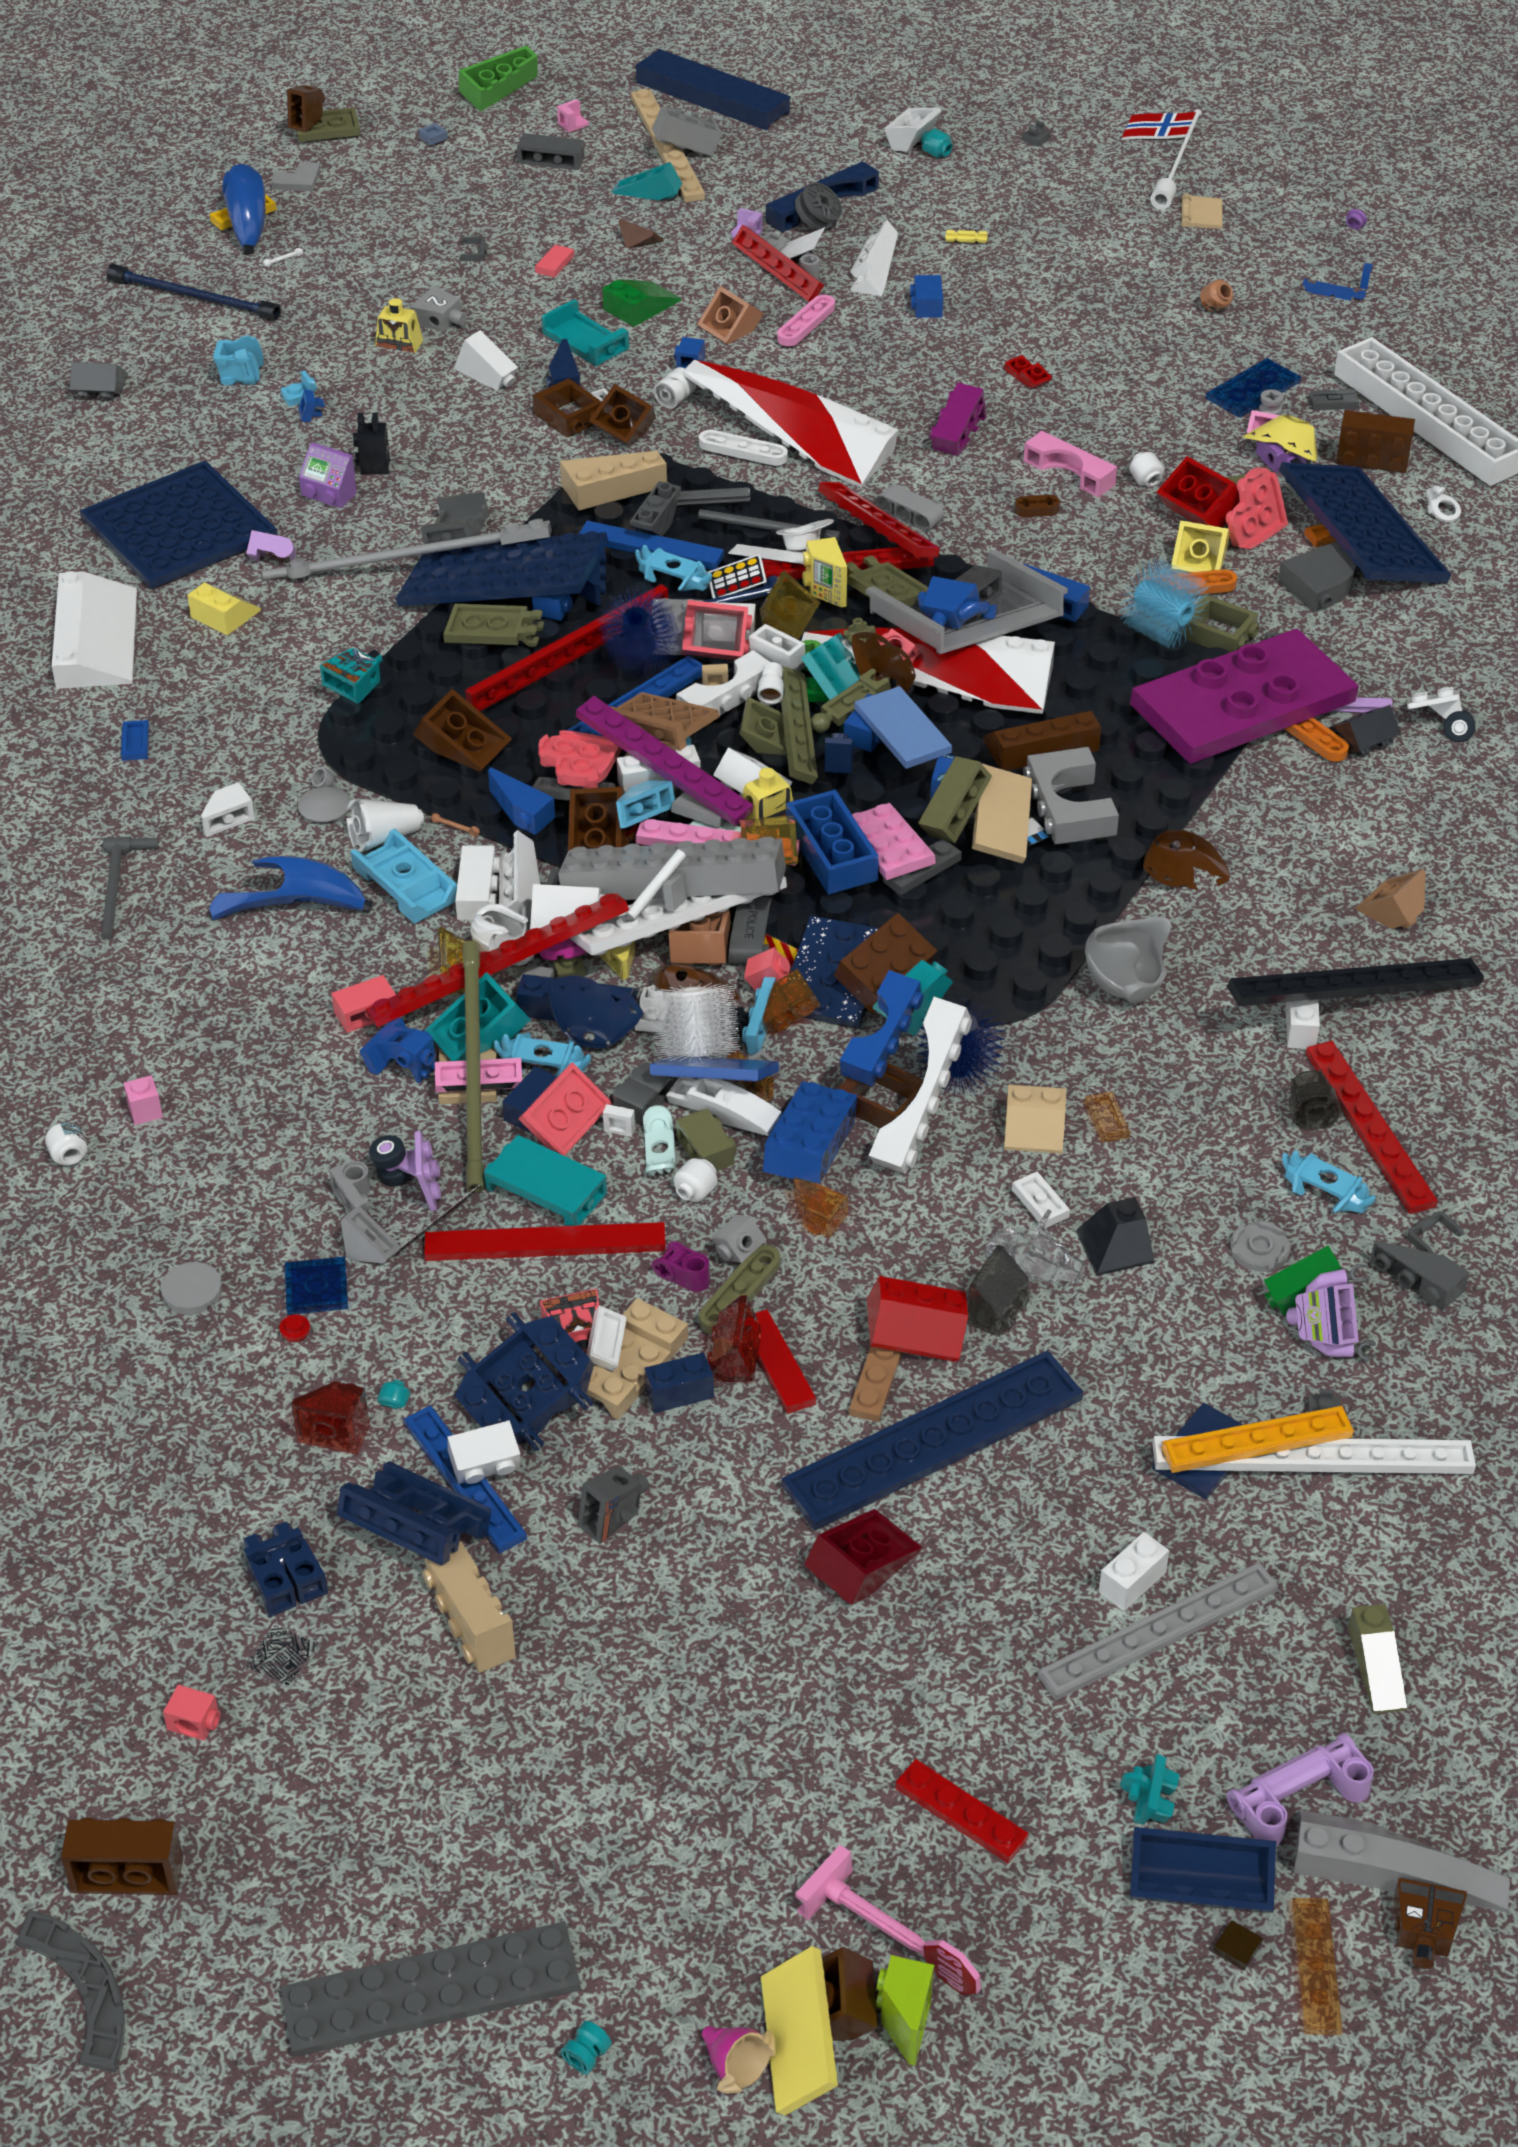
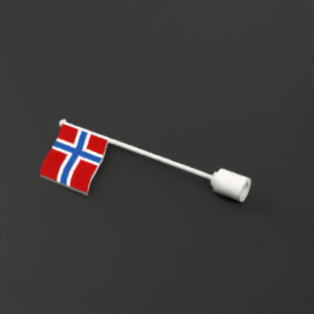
[1121,109,1202,210]

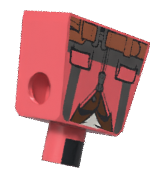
[540,1289,599,1353]

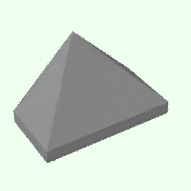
[341,1206,400,1263]

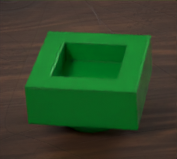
[805,677,829,702]

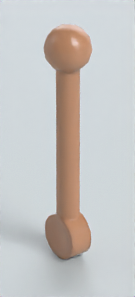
[430,813,480,837]

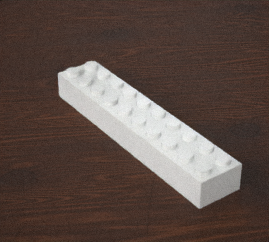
[1334,337,1518,486]

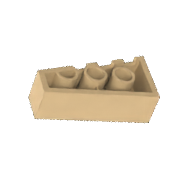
[560,451,667,510]

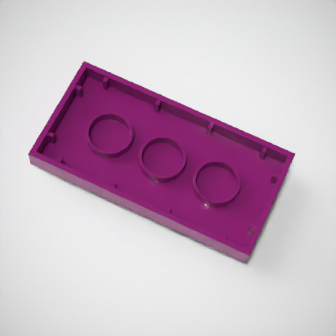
[1130,628,1359,764]

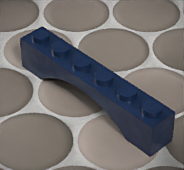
[766,161,879,233]

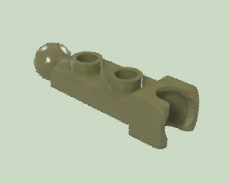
[811,669,891,733]

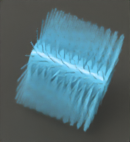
[1120,557,1209,648]

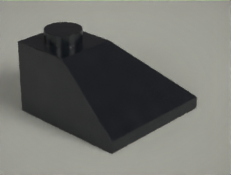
[1077,1197,1154,1276]

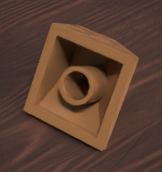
[1355,869,1426,929]

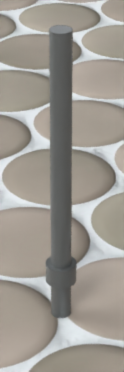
[698,509,840,541]

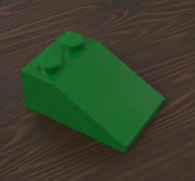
[602,279,681,327]

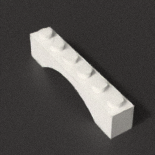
[869,997,972,1174]

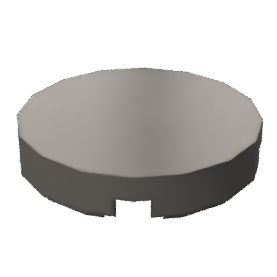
[1230,1221,1291,1272]
[161,1262,223,1315]

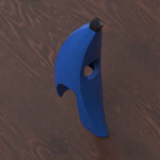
[223,164,266,254]
[209,856,374,921]

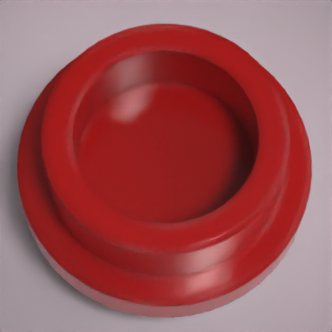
[279,1314,310,1342]

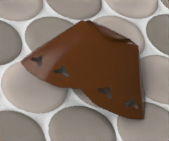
[852,632,916,693]
[1144,830,1231,890]
[651,964,739,1003]

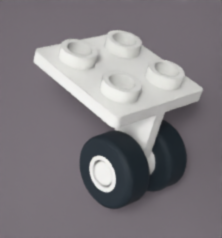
[1407,687,1475,742]

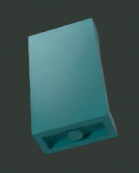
[542,299,629,367]
[484,1135,607,1226]

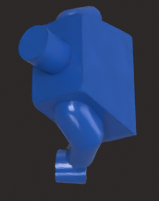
[917,576,997,629]

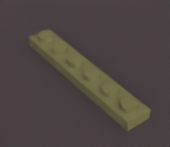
[781,665,818,784]

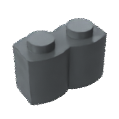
[612,1062,675,1123]

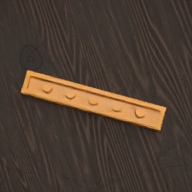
[1161,1406,1354,1473]

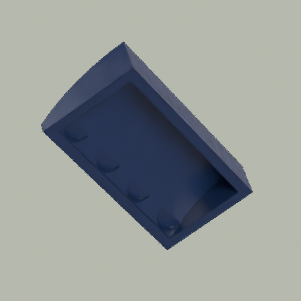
[1130,1827,1276,1913]

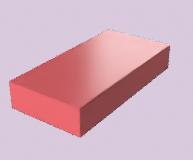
[535,245,574,277]

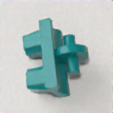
[1120,1754,1180,1825]

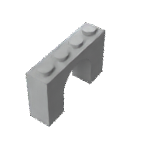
[1023,747,1119,844]

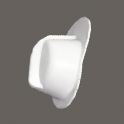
[776,519,834,553]

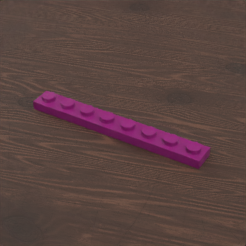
[576,696,753,826]

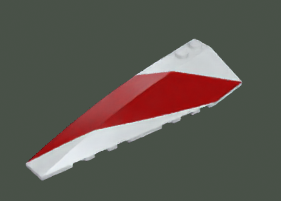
[683,360,898,487]
[801,628,1055,714]

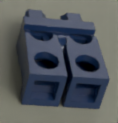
[243,1521,328,1618]

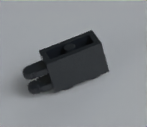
[353,412,390,475]

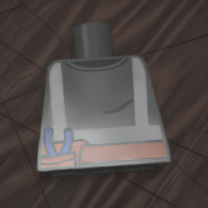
[578,1467,649,1544]

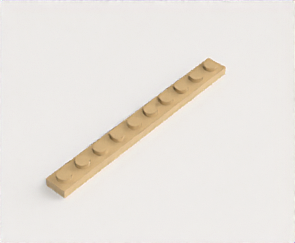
[631,89,705,202]

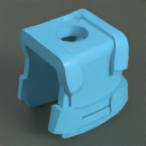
[213,335,264,385]

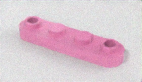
[777,295,835,347]

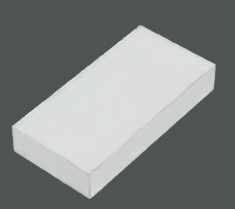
[586,1305,627,1371]

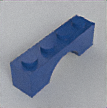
[840,970,924,1087]

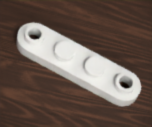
[699,430,787,466]

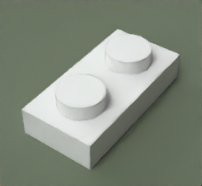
[1012,1172,1070,1229]

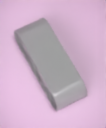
[875,484,944,532]

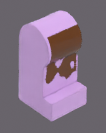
[246,530,296,562]

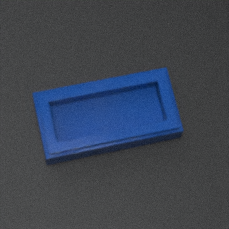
[121,720,149,761]

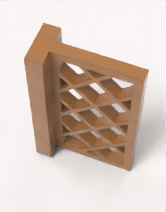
[610,692,720,751]

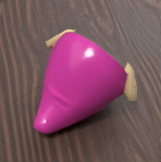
[702,2026,776,2094]

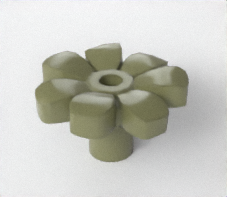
[844,618,876,645]

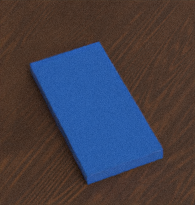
[650,1056,779,1081]

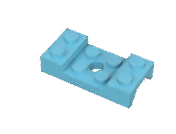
[350,828,457,924]

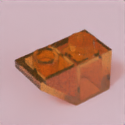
[763,969,820,1034]

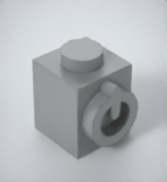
[711,1215,767,1263]

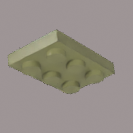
[296,107,360,142]

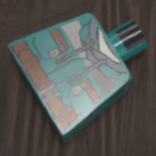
[320,648,382,704]

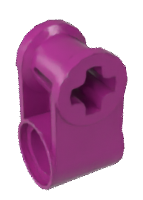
[652,1241,711,1292]

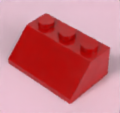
[867,1276,968,1361]

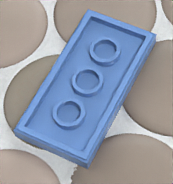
[854,686,952,769]

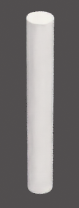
[626,849,686,919]

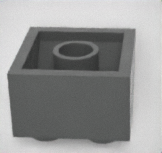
[70,362,128,399]

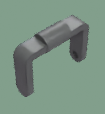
[460,236,488,261]
[1407,1211,1464,1253]

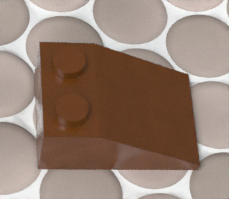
[413,689,512,772]
[568,787,628,851]

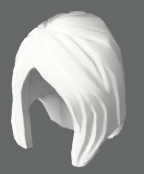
[470,904,534,966]

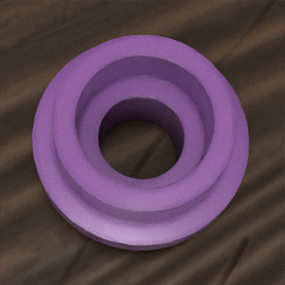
[1346,209,1367,230]

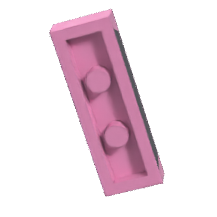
[435,1058,522,1093]

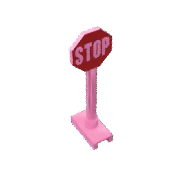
[795,1845,981,1995]

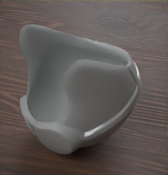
[1085,917,1171,1004]

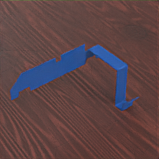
[1303,263,1373,301]

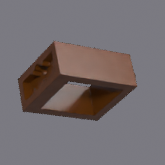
[532,378,602,438]
[838,1063,924,1128]

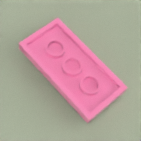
[852,803,936,880]

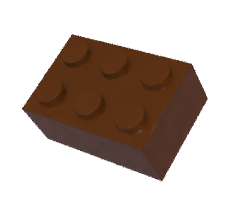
[1336,410,1415,473]
[834,913,937,1014]
[61,1817,184,1895]

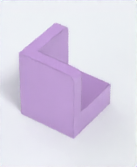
[731,208,763,238]

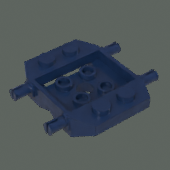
[455,1312,594,1451]

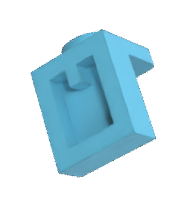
[280,371,317,407]

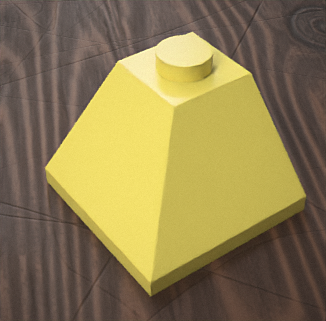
[1171,521,1230,572]

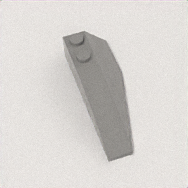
[1293,1810,1510,1912]

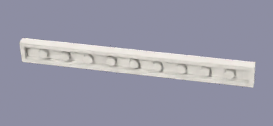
[1152,1436,1476,1474]

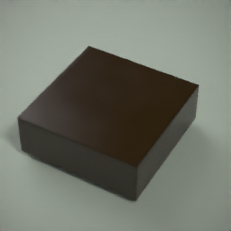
[1213,1920,1263,1971]

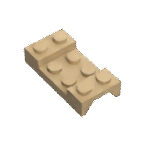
[566,1298,688,1420]

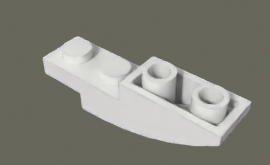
[666,1077,782,1136]

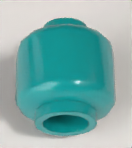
[921,128,953,159]

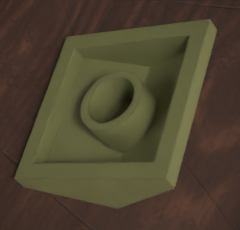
[739,697,787,755]

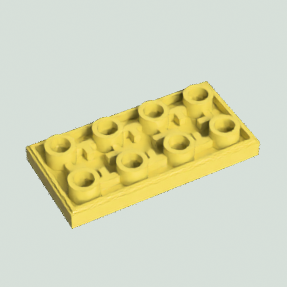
[761,1946,838,2115]

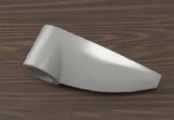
[797,251,820,279]

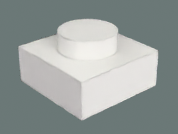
[603,1104,635,1137]

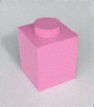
[123,1075,163,1125]

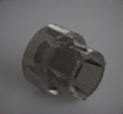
[1289,1070,1341,1130]

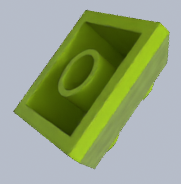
[876,1955,934,2066]

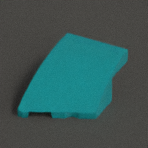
[801,633,861,700]

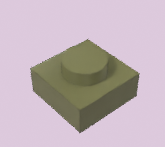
[552,955,586,978]

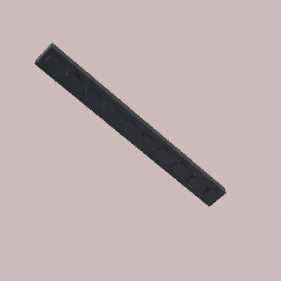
[1227,958,1484,1006]

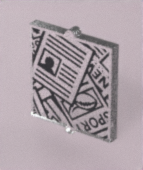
[243,1623,321,1690]

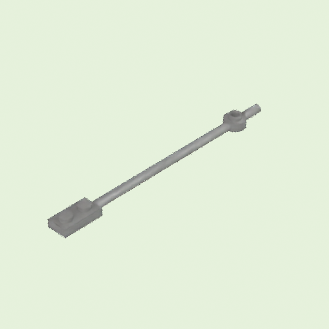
[262,519,551,580]

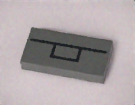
[1309,389,1359,411]

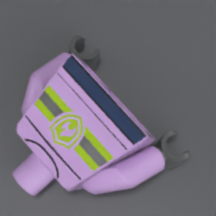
[1286,1264,1376,1360]

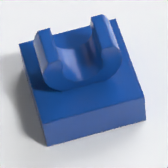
[298,389,325,422]

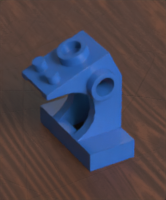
[359,1017,436,1083]

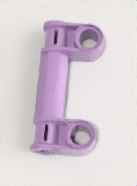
[1227,1733,1373,1845]

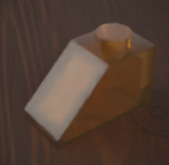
[793,1177,848,1238]

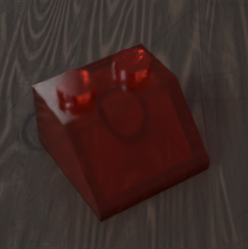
[707,1295,762,1382]
[291,1381,370,1455]

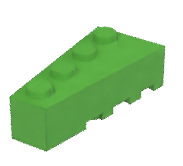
[459,45,538,111]

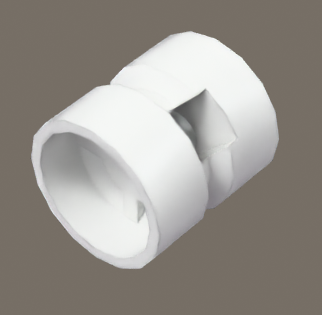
[653,367,696,409]

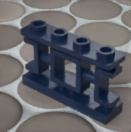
[337,1461,492,1566]

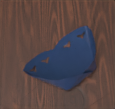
[549,975,643,1048]

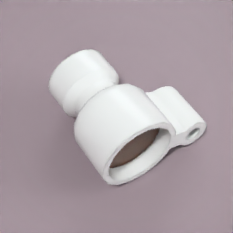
[757,662,784,707]

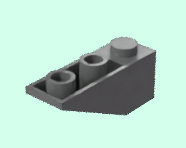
[1370,1240,1470,1311]

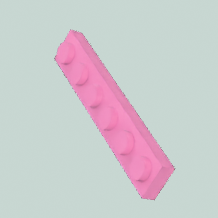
[636,819,800,866]

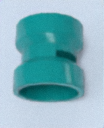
[560,2021,612,2075]

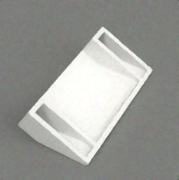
[52,571,137,689]

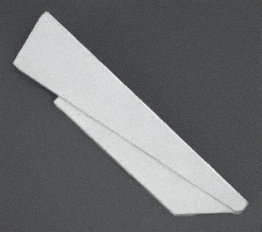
[850,220,898,296]
[499,830,540,930]

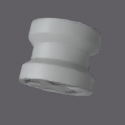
[1259,390,1284,415]

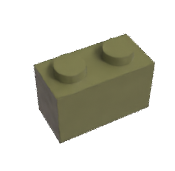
[676,1108,737,1171]

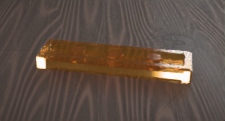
[1291,1898,1342,2035]

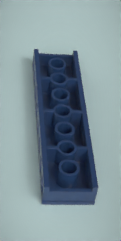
[635,49,791,131]

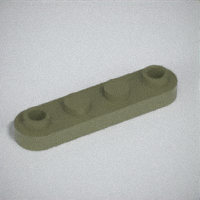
[699,1245,780,1334]

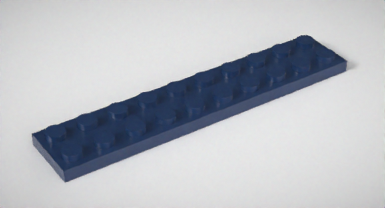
[781,1350,1083,1530]

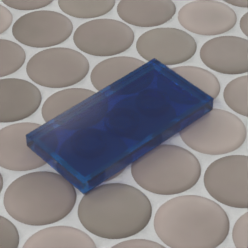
[1205,358,1301,418]

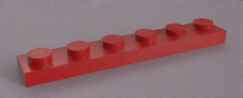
[732,224,825,302]

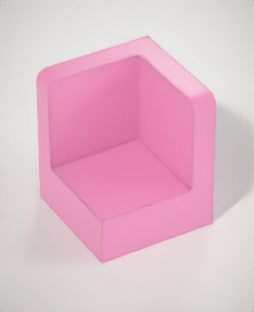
[557,99,589,132]

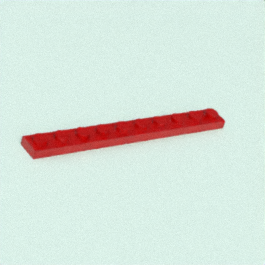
[465,584,668,711]
[366,893,629,1028]

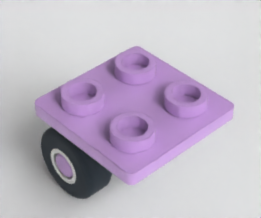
[369,1131,441,1211]

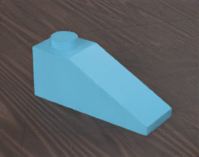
[616,780,675,828]

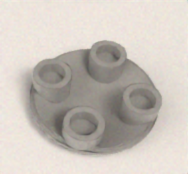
[298,786,350,823]

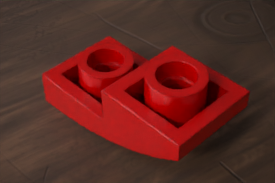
[1003,354,1052,388]

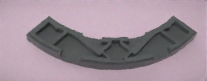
[16,1910,125,2073]

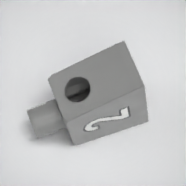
[410,286,467,331]

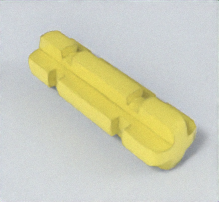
[945,230,988,243]

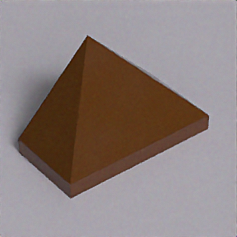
[618,219,663,248]

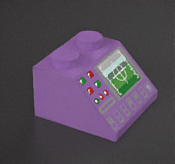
[299,442,357,508]

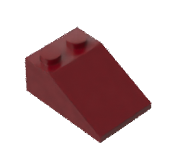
[804,1509,923,1605]

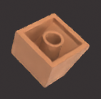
[697,286,764,344]
[669,909,730,966]

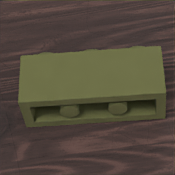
[918,756,992,843]

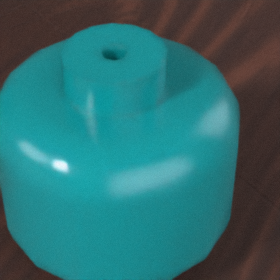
[377,1380,411,1409]

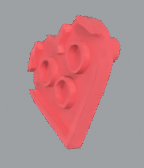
[1226,467,1288,549]
[538,730,622,788]

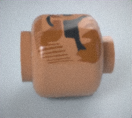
[1200,280,1233,312]

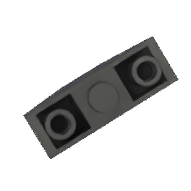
[630,481,681,537]

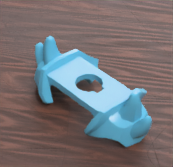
[635,545,712,592]
[493,1033,591,1076]
[1282,1150,1376,1214]

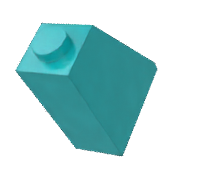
[872,960,953,1036]

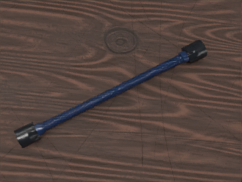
[107,263,281,322]

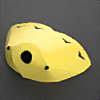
[1242,415,1318,462]

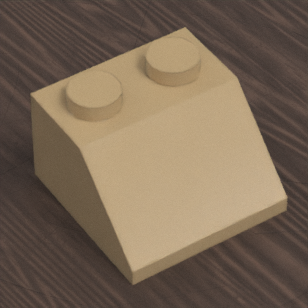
[1004,1085,1066,1154]

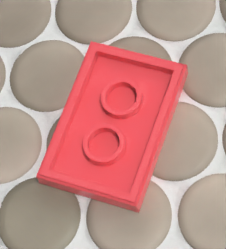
[518,1062,613,1156]

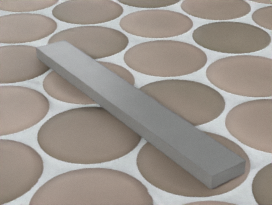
[1037,1562,1278,1701]

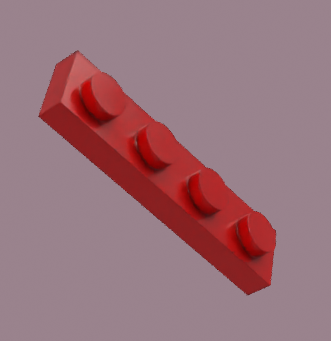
[895,1759,1029,1864]

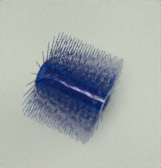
[598,586,680,677]
[916,995,1006,1097]

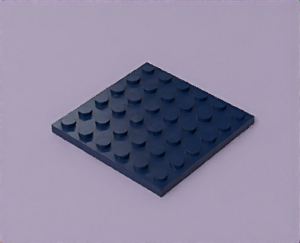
[80,460,278,589]

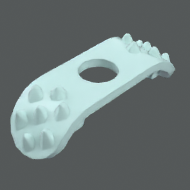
[643,1105,676,1176]

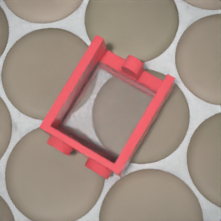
[681,600,752,660]

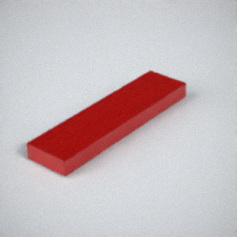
[739,1309,816,1414]

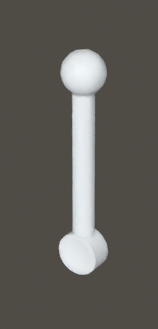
[263,248,303,267]

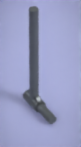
[101,837,159,939]

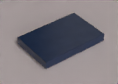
[1152,1403,1243,1500]

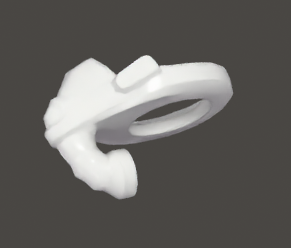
[1426,486,1461,523]

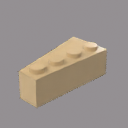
[422,1541,516,1673]

